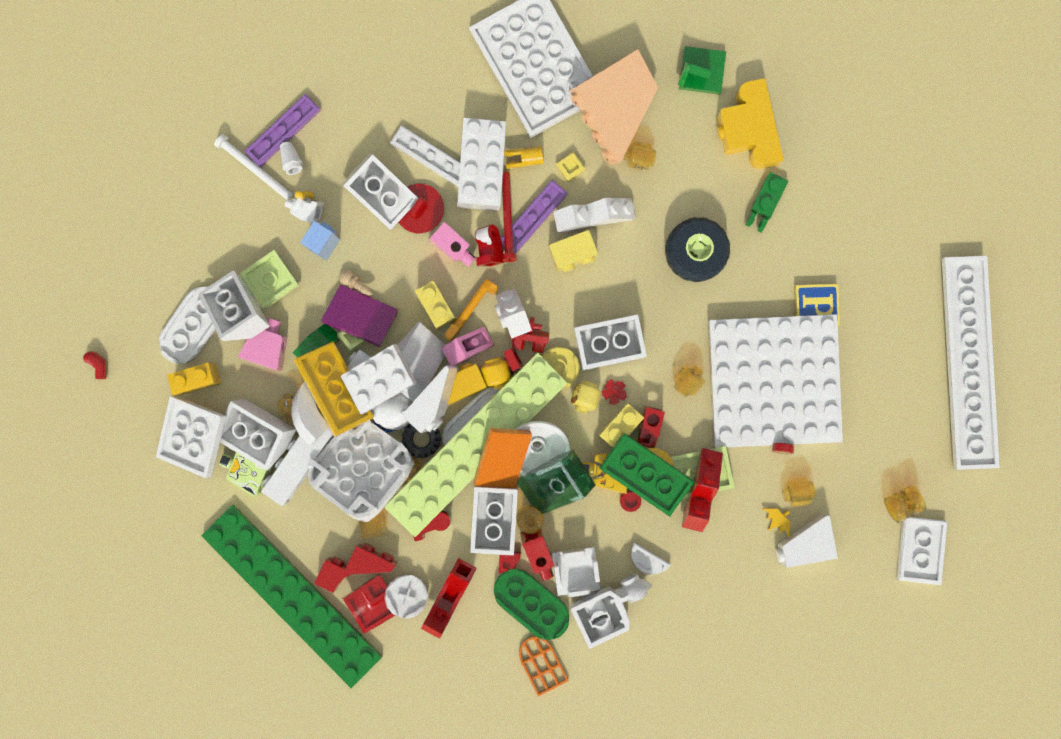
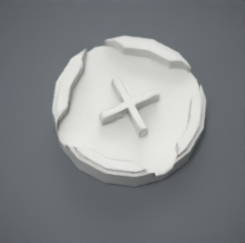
[384,574,428,618]

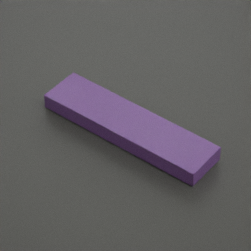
[245,94,321,168]
[501,180,568,254]

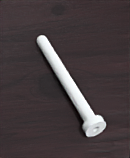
[214,134,293,200]

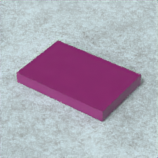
[321,284,398,347]

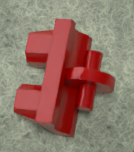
[510,317,550,353]

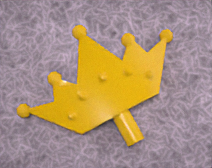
[763,508,791,537]

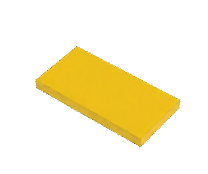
[294,341,374,437]

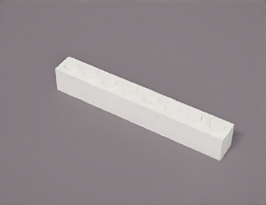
[261,349,371,506]

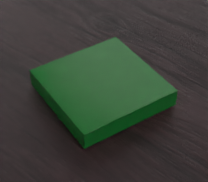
[679,46,726,95]

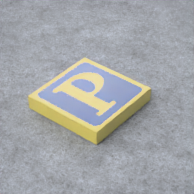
[794,284,840,326]

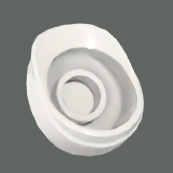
[372,393,412,430]

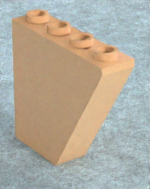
[569,49,658,165]

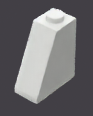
[776,514,838,568]

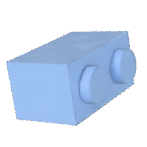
[300,221,340,261]

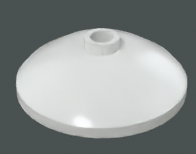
[515,421,570,478]

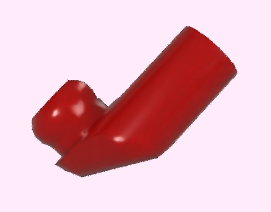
[83,351,106,379]

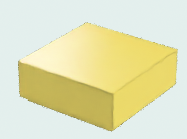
[556,152,585,182]

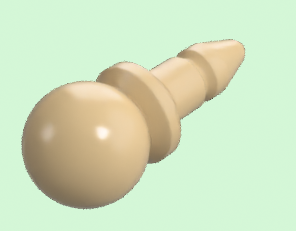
[339,270,372,295]

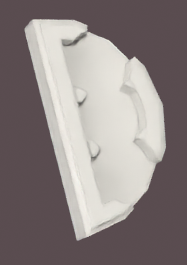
[631,542,671,575]

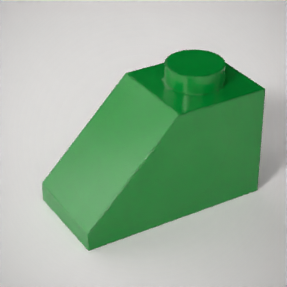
[292,324,339,357]

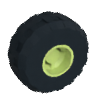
[665,217,730,282]

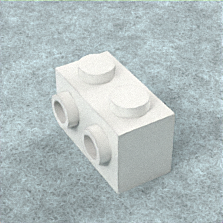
[494,289,532,338]

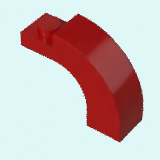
[421,558,477,639]

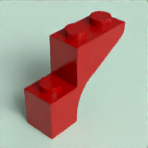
[682,448,723,532]
[314,543,398,593]

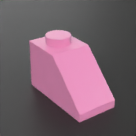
[441,327,494,365]

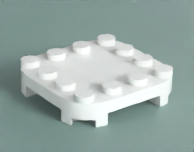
[308,420,414,522]

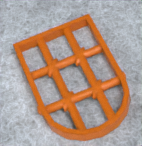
[519,636,569,696]

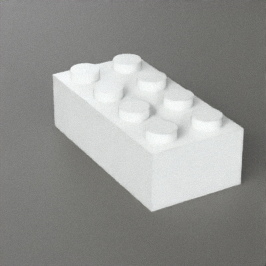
[457,118,506,211]

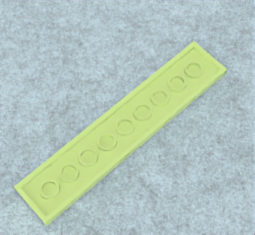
[384,353,567,537]

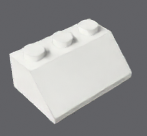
[198,270,270,341]
[220,398,296,470]

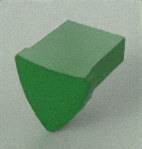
[678,62,712,87]

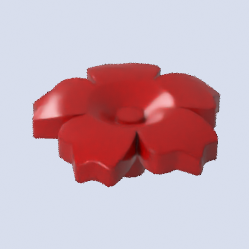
[601,379,627,405]

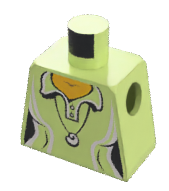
[219,452,273,497]

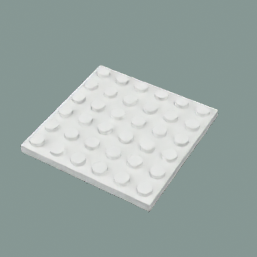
[708,315,843,448]

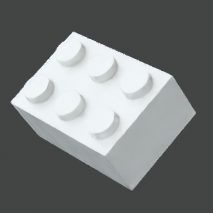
[574,315,647,371]
[470,487,518,555]

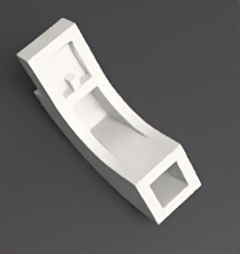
[291,381,329,446]

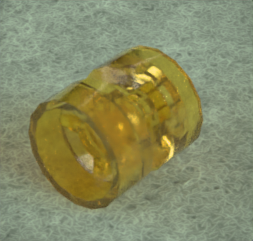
[884,485,926,523]

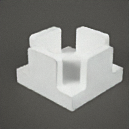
[552,546,600,597]

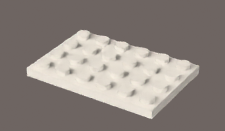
[469,0,593,138]

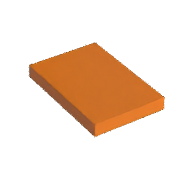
[473,428,532,488]

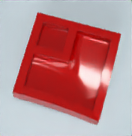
[342,574,395,634]

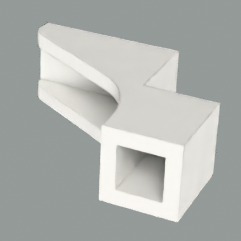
[554,198,636,232]

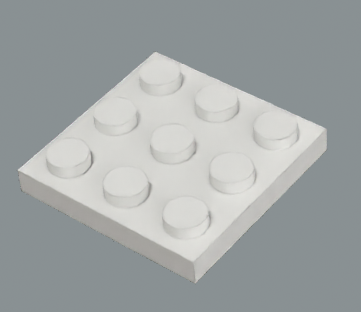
[156,396,226,478]

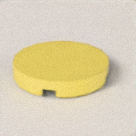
[542,347,580,388]

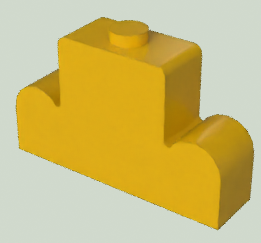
[717,78,784,169]

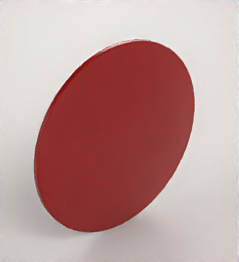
[398,184,444,234]

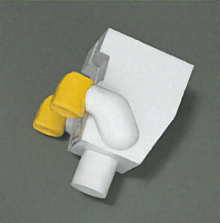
[285,191,324,223]

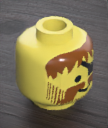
[570,381,601,414]

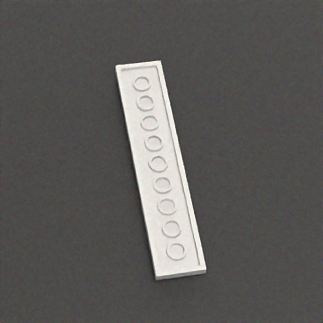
[942,256,1000,470]

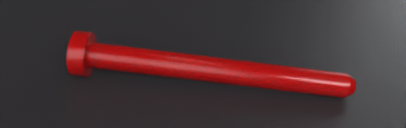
[502,171,517,262]

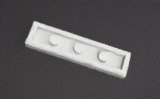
[390,125,460,187]

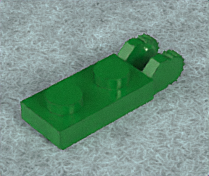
[745,172,789,233]

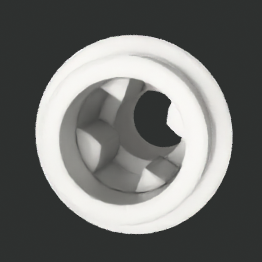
[280,142,303,175]

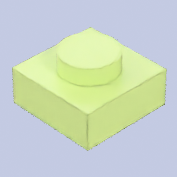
[337,331,366,353]

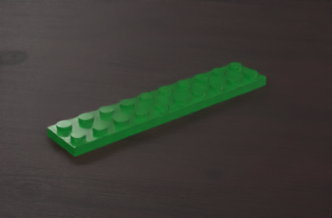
[201,505,383,688]

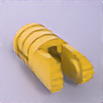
[504,146,544,169]

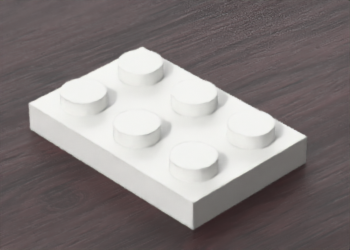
[341,344,417,414]

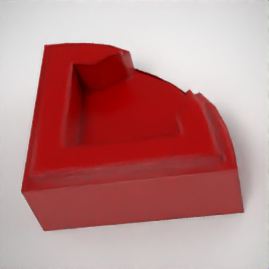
[499,552,521,573]

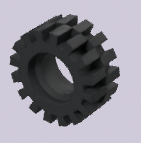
[401,423,441,458]

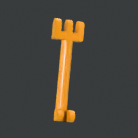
[445,279,498,342]

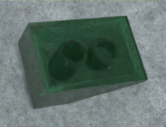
[517,449,596,516]

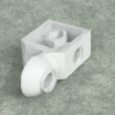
[570,574,652,649]

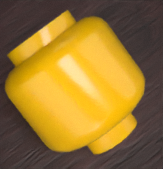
[481,357,511,390]

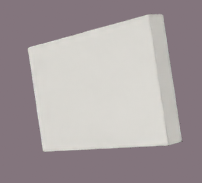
[896,516,948,585]

